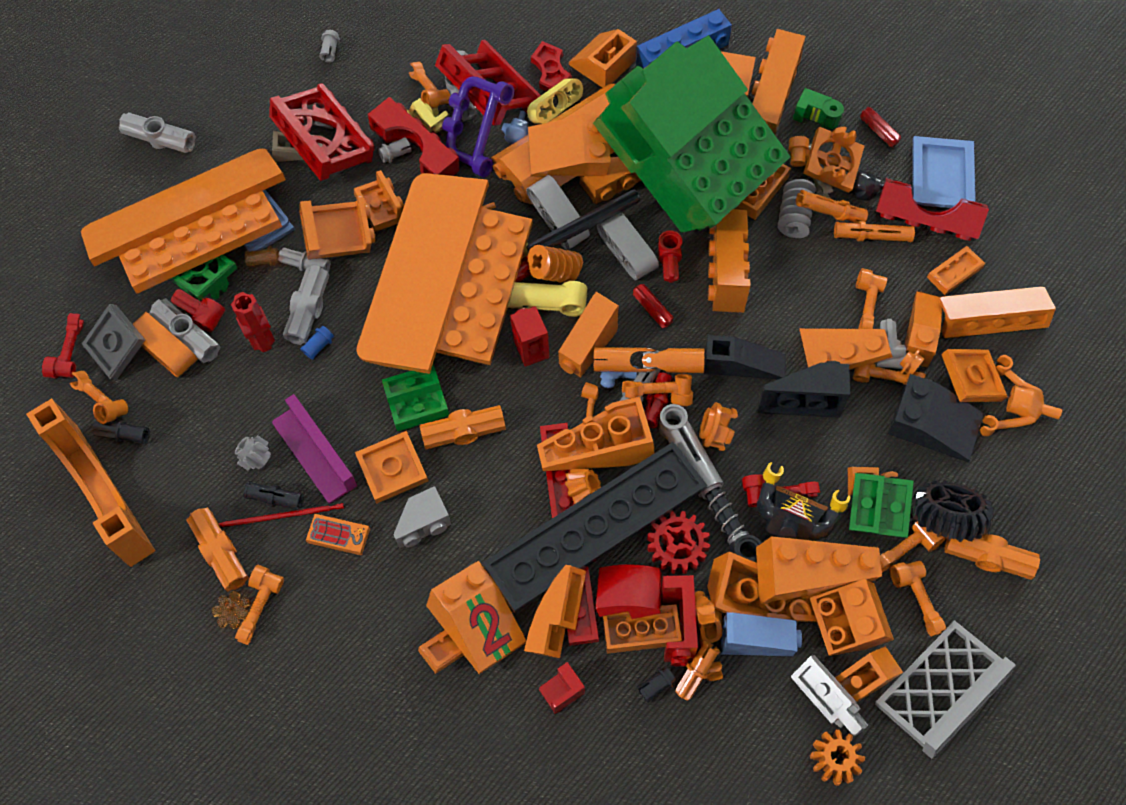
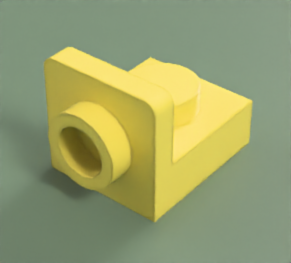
[408,98,449,133]

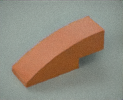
[524,565,586,658]

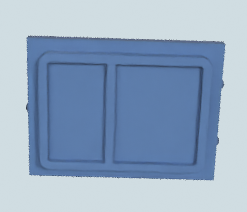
[913,136,975,208]

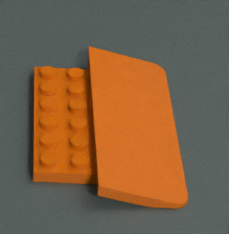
[81,149,285,294]
[357,173,533,374]

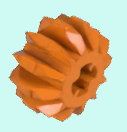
[810,730,865,786]

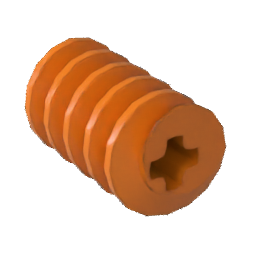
[528,245,583,283]

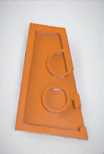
[799,328,893,370]

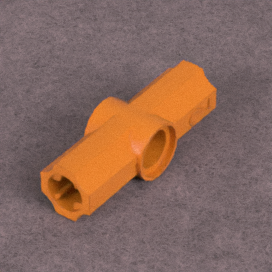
[420,405,506,449]
[186,507,249,592]
[944,534,1040,580]

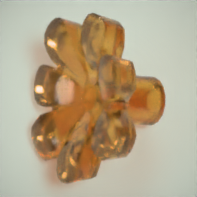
[212,591,251,629]

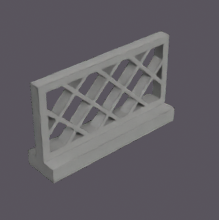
[875,620,1016,759]

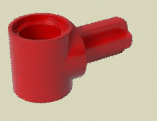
[657,230,682,283]
[171,289,226,333]

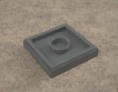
[82,304,145,380]

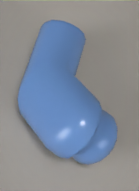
[600,366,638,388]

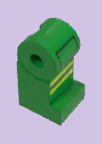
[793,88,844,129]

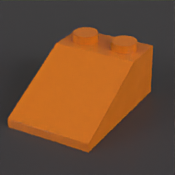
[528,115,611,176]

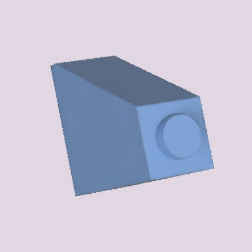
[721,612,802,656]

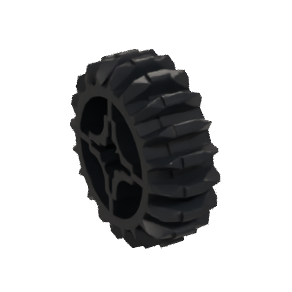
[912,480,994,542]

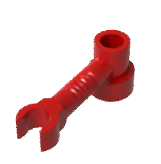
[42,313,84,379]
[742,474,820,507]

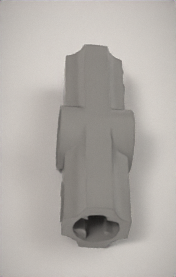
[119,112,196,153]
[283,265,329,345]
[149,298,220,363]

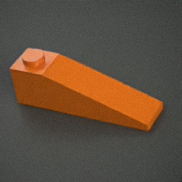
[537,396,655,471]
[707,552,825,622]

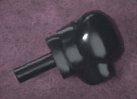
[851,171,884,200]

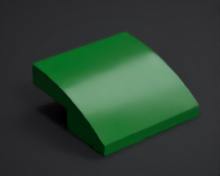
[382,365,449,432]
[849,473,914,538]

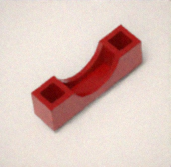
[368,97,459,176]
[876,178,989,241]

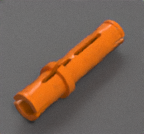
[795,190,868,223]
[834,221,915,242]

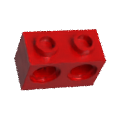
[510,306,549,367]

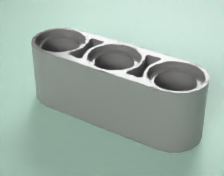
[526,175,590,250]
[596,212,659,280]

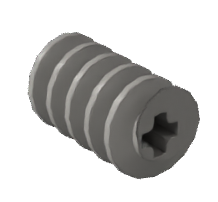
[778,179,816,238]

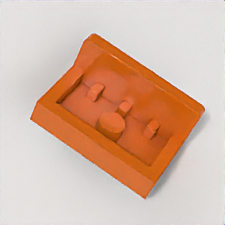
[354,170,404,232]

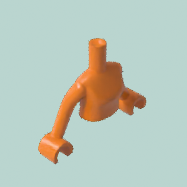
[980,355,1062,436]
[695,591,723,681]

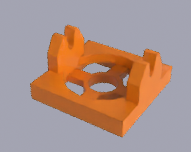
[803,126,864,193]

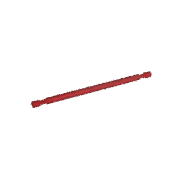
[218,503,344,527]

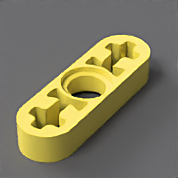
[527,79,583,124]

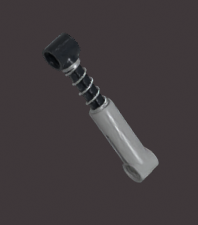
[659,404,762,563]

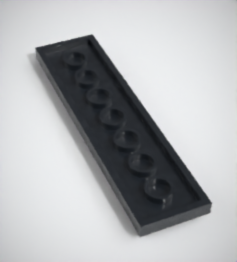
[483,441,707,613]

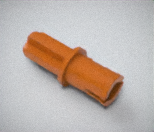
[675,641,720,700]

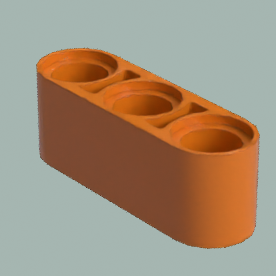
[133,312,198,378]

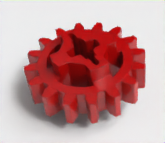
[647,511,710,574]

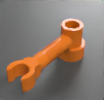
[409,62,450,109]
[789,136,851,171]
[856,268,887,329]
[853,363,926,384]
[70,371,128,424]
[622,374,693,406]
[880,521,946,573]
[890,561,946,636]
[235,565,284,645]

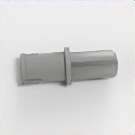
[278,248,331,272]

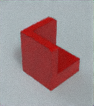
[539,662,585,714]

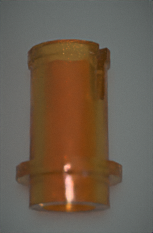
[245,246,280,267]

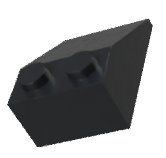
[757,361,850,418]
[888,374,984,462]

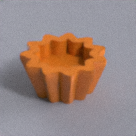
[565,469,601,504]

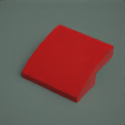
[596,564,662,619]

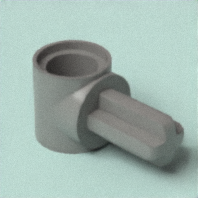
[875,319,906,369]

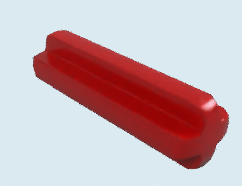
[860,107,901,147]
[633,284,673,328]

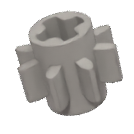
[235,435,271,471]

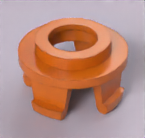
[699,402,738,451]

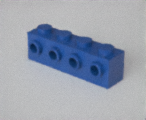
[636,9,732,69]

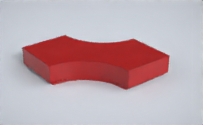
[531,41,572,96]

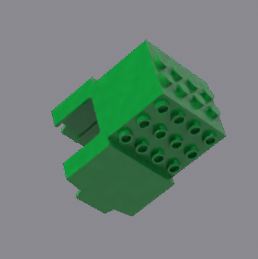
[593,35,790,233]

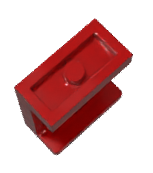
[661,575,698,667]

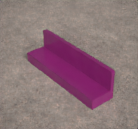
[272,394,357,504]

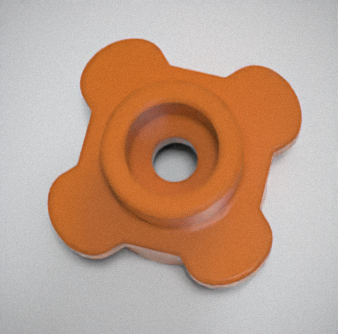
[899,349,924,375]

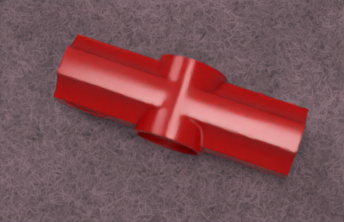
[231,292,275,352]

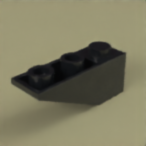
[703,335,786,379]

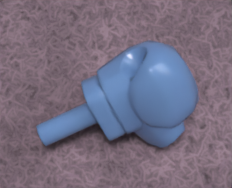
[502,111,528,144]

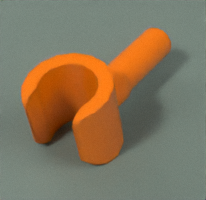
[581,382,599,417]

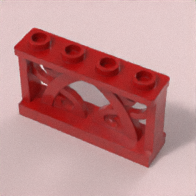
[269,83,375,181]

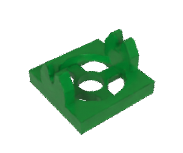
[169,255,237,301]

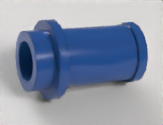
[300,326,334,360]

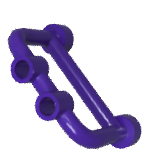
[442,76,514,178]

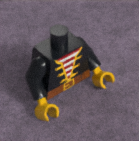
[757,462,850,541]

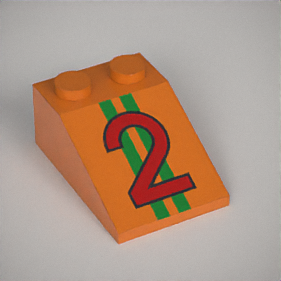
[426,561,526,675]

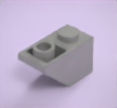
[393,486,452,548]

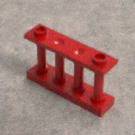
[435,40,541,126]

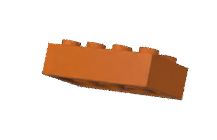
[735,164,791,220]
[603,604,682,654]

